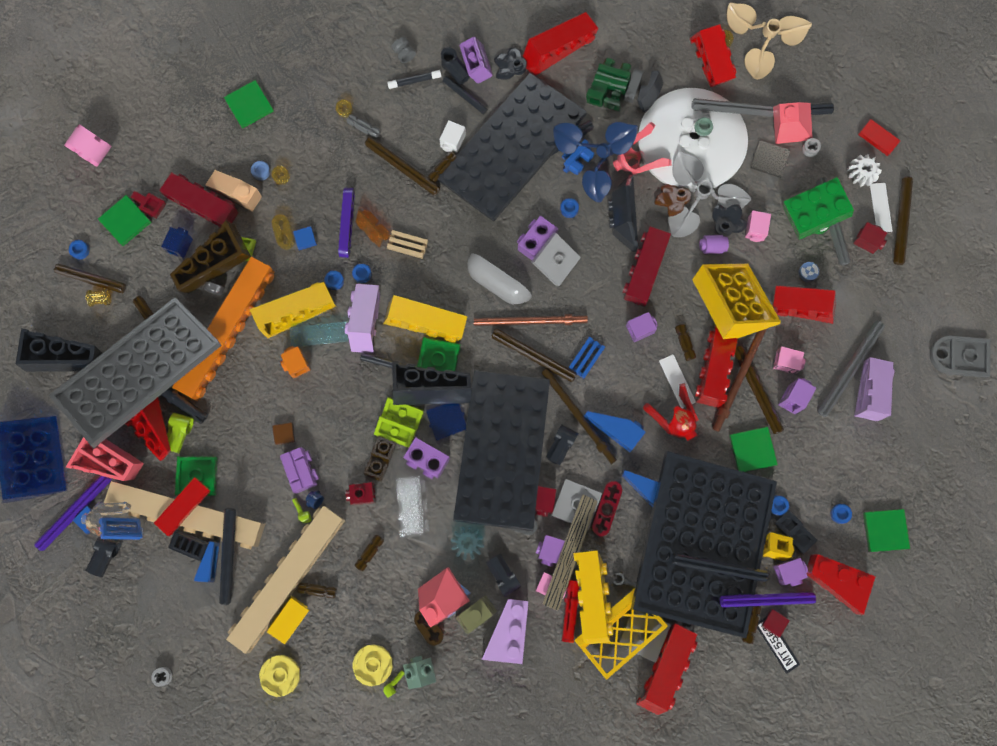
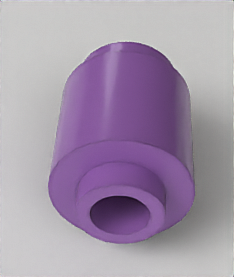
[699,235,729,254]

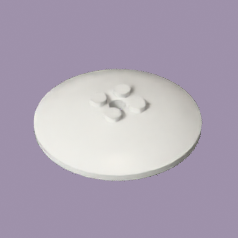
[638,88,748,192]

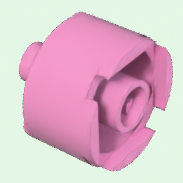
[64,124,112,167]

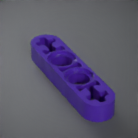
[338,188,355,258]

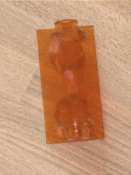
[355,210,391,247]

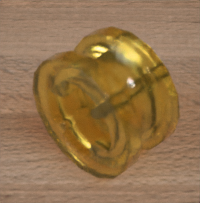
[335,99,353,118]
[271,166,290,185]

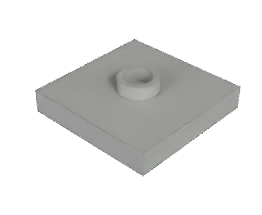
[531,233,581,286]
[552,479,602,530]
[618,610,671,663]

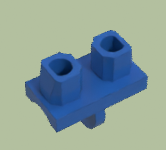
[562,139,595,175]

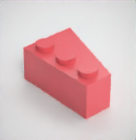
[66,437,144,481]

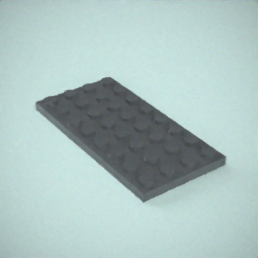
[49,297,222,448]

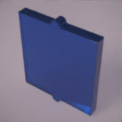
[426,403,466,441]

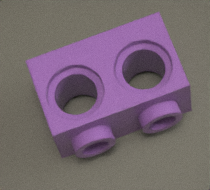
[517,216,558,260]
[778,378,816,414]
[403,437,450,479]

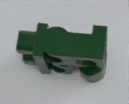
[586,58,631,112]

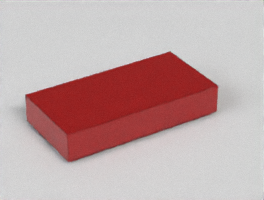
[858,119,900,156]

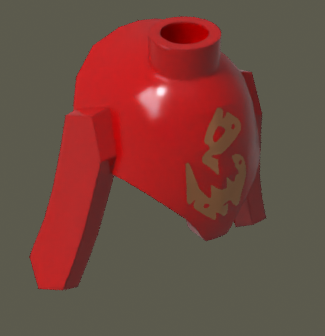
[643,383,699,441]

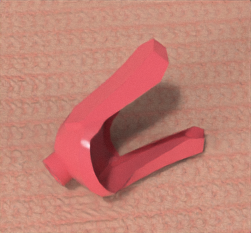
[613,122,672,174]

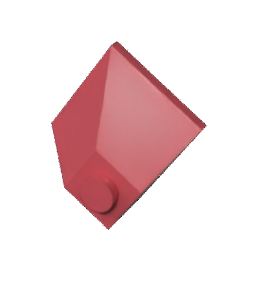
[773,102,812,144]
[418,567,470,627]

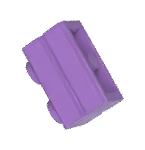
[459,37,493,83]
[280,447,319,493]

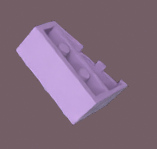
[345,284,380,354]
[854,357,894,421]
[482,599,528,664]

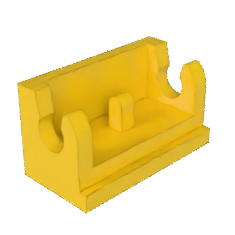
[267,596,309,644]

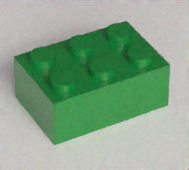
[783,177,854,240]

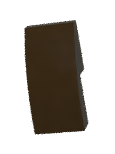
[364,436,397,482]

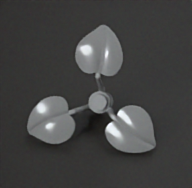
[668,151,751,238]

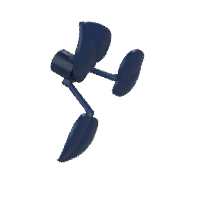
[553,122,638,202]

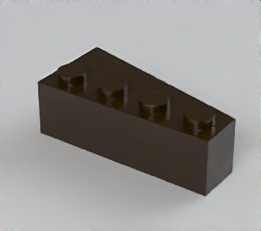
[170,221,251,294]

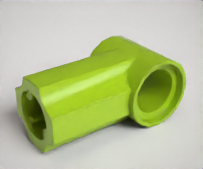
[167,412,194,454]

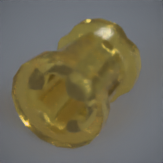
[86,289,111,307]

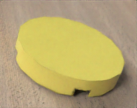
[352,644,393,686]
[259,655,301,697]

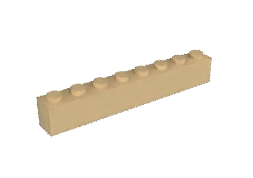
[104,481,265,549]
[226,506,345,654]

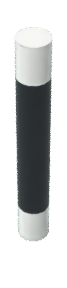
[387,70,441,89]

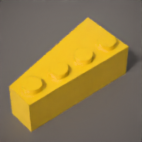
[250,282,336,338]
[383,295,467,343]
[573,551,613,644]

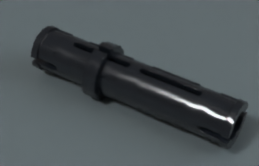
[161,387,208,424]

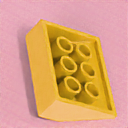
[692,264,781,339]

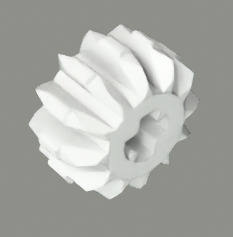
[847,154,881,187]

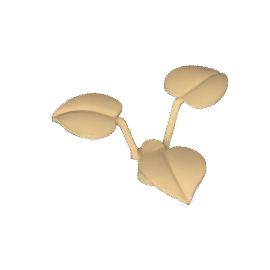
[726,2,812,80]

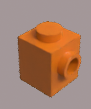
[280,346,311,378]

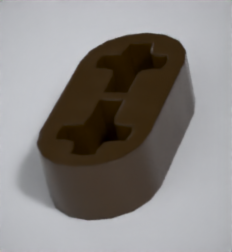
[414,611,444,646]

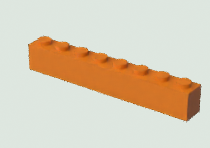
[172,257,275,401]

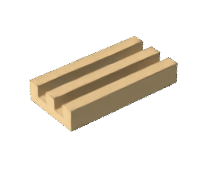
[387,230,428,259]

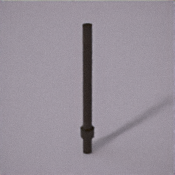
[542,368,617,465]

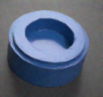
[560,198,579,218]
[69,240,90,260]
[352,264,372,283]
[324,271,344,290]
[771,495,789,516]
[830,504,852,524]

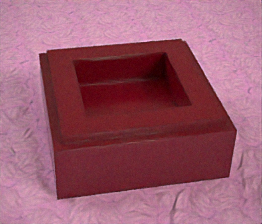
[761,609,790,638]

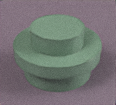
[694,117,713,136]

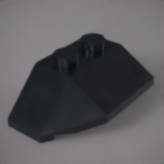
[607,174,638,252]

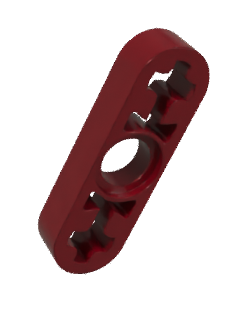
[592,481,622,537]

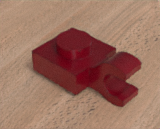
[130,191,166,219]

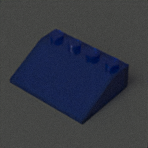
[0,416,67,504]

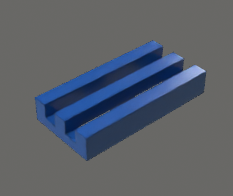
[569,337,605,379]
[99,518,143,540]

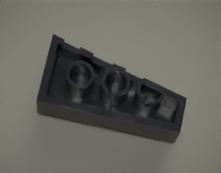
[15,328,103,372]
[392,360,472,405]

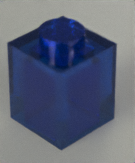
[161,227,193,259]

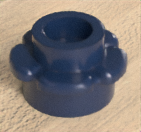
[306,490,324,509]

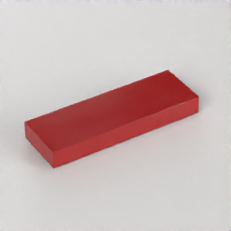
[154,477,211,536]

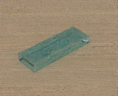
[290,322,349,347]

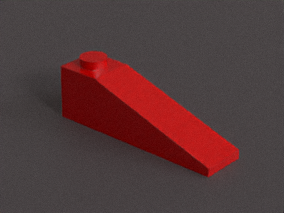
[125,397,171,461]

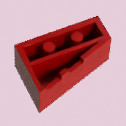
[690,24,736,88]
[773,286,836,324]
[806,554,876,615]

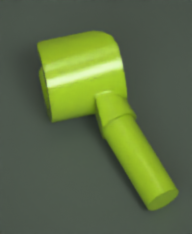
[292,498,312,523]
[383,670,405,698]

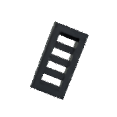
[168,530,209,562]

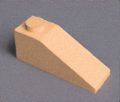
[205,170,262,212]

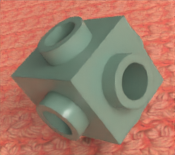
[403,655,436,689]

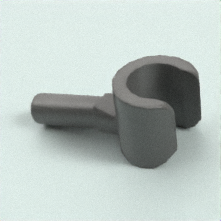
[613,573,636,588]

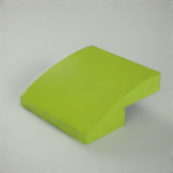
[374,397,425,448]

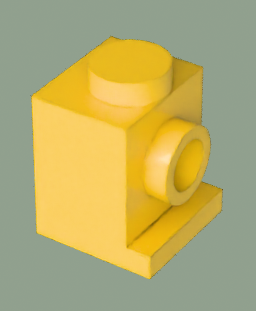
[762,532,794,561]

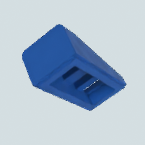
[194,541,220,582]

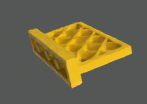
[574,588,668,680]

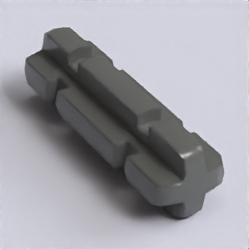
[347,114,381,139]

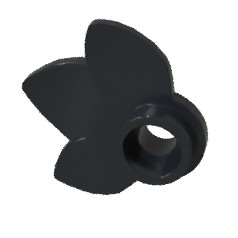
[494,48,527,80]
[712,204,748,237]

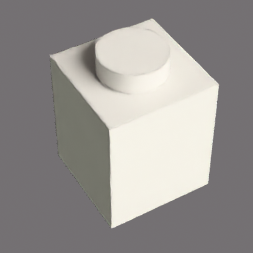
[439,120,466,153]

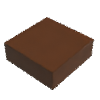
[272,422,295,445]

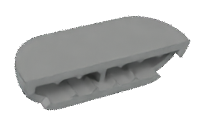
[467,253,532,305]

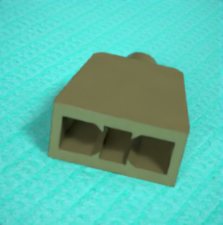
[456,595,497,634]

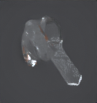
[81,502,144,539]

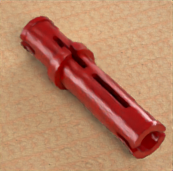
[561,580,580,643]

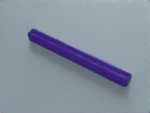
[34,476,112,551]
[720,592,816,607]

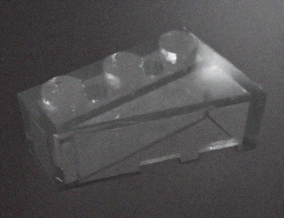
[396,476,430,538]

